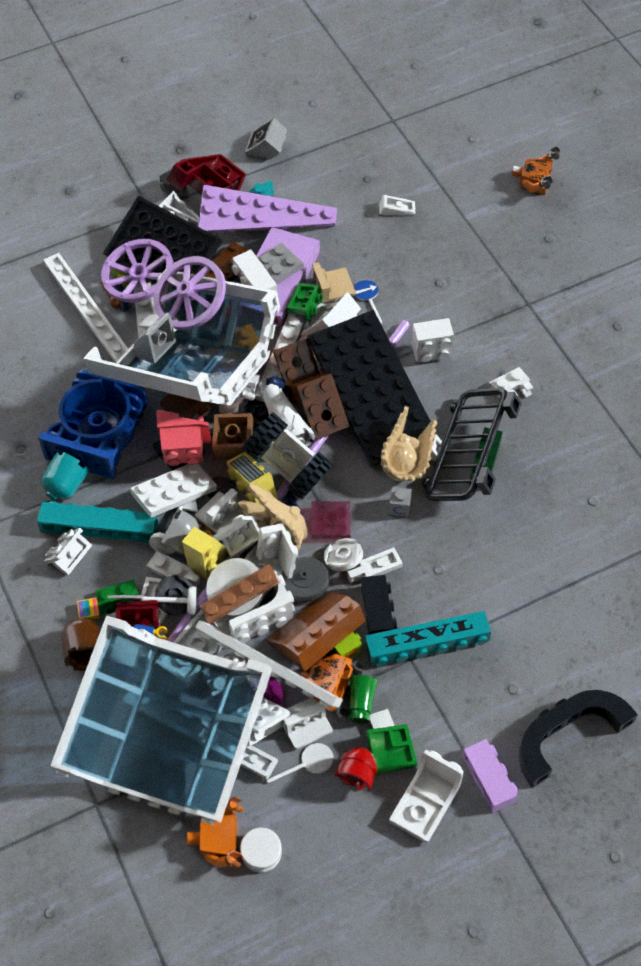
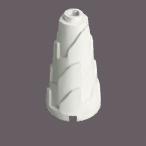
[262,384,315,447]

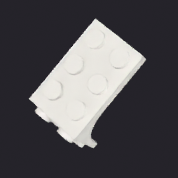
[229,570,295,643]
[389,750,464,844]

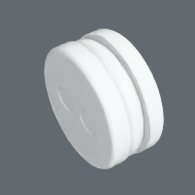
[240,827,282,873]

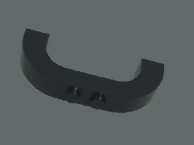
[519,690,638,788]

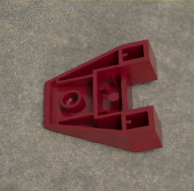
[167,154,246,195]

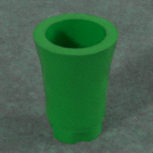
[349,675,378,723]

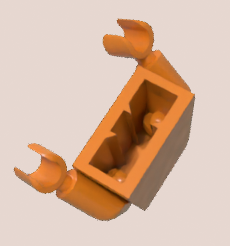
[187,797,243,868]

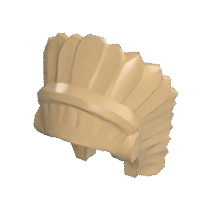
[381,406,437,481]
[237,484,307,551]

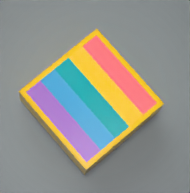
[77,597,100,620]

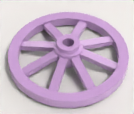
[101,239,174,302]
[154,256,226,330]

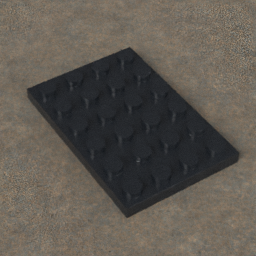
[103,195,223,291]

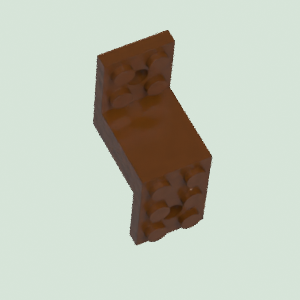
[272,338,350,440]

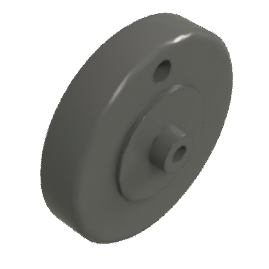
[281,557,329,602]

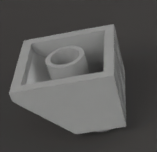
[244,117,287,159]
[133,312,176,364]

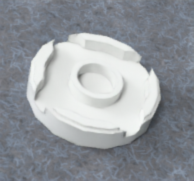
[324,538,363,572]

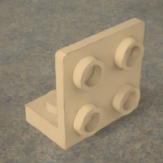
[312,262,356,303]

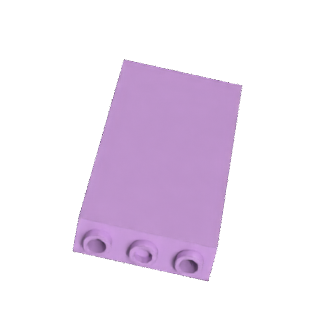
[232,227,320,328]

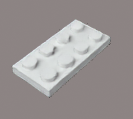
[130,464,217,518]

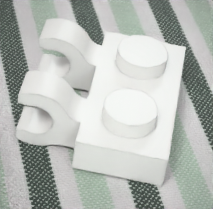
[489,367,533,399]

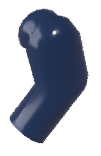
[265,376,287,397]

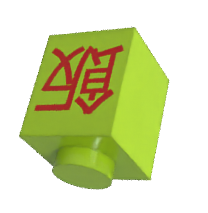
[331,632,363,659]

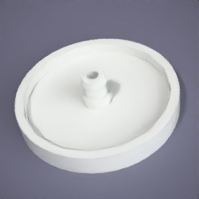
[206,558,265,617]

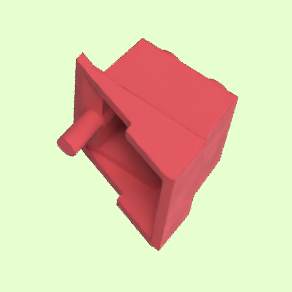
[156,410,212,466]

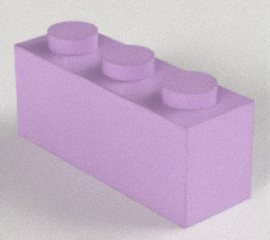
[462,739,518,813]

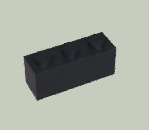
[361,575,397,635]

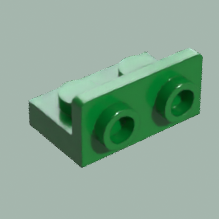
[287,283,322,323]
[95,579,140,614]

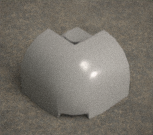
[161,508,199,556]

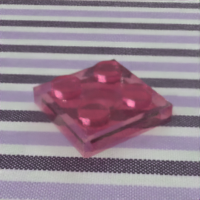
[312,501,351,539]

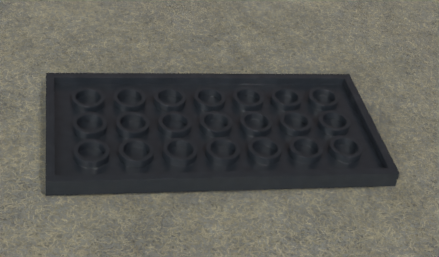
[307,309,437,467]

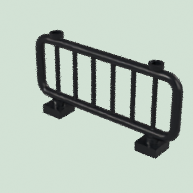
[422,388,522,501]

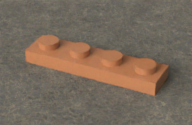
[200,564,280,624]

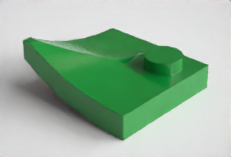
[365,724,418,776]

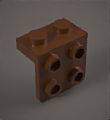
[160,393,211,420]

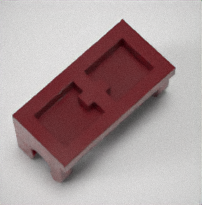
[116,600,159,629]

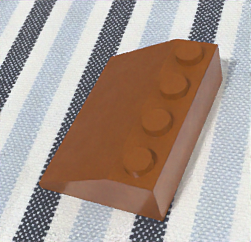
[266,591,366,672]

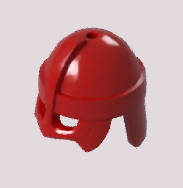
[334,747,377,792]

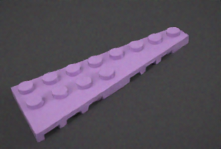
[198,185,337,233]

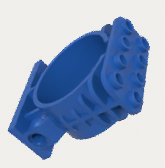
[38,369,148,479]

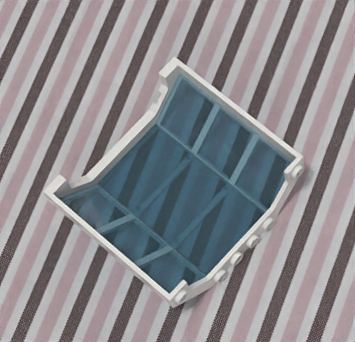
[83,269,280,405]
[50,615,272,825]

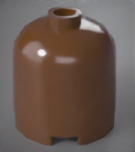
[61,619,106,671]

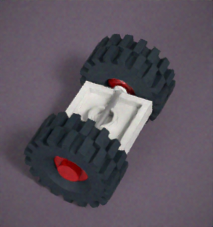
[242,412,333,500]

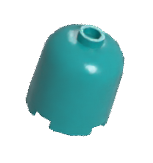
[41,452,89,500]

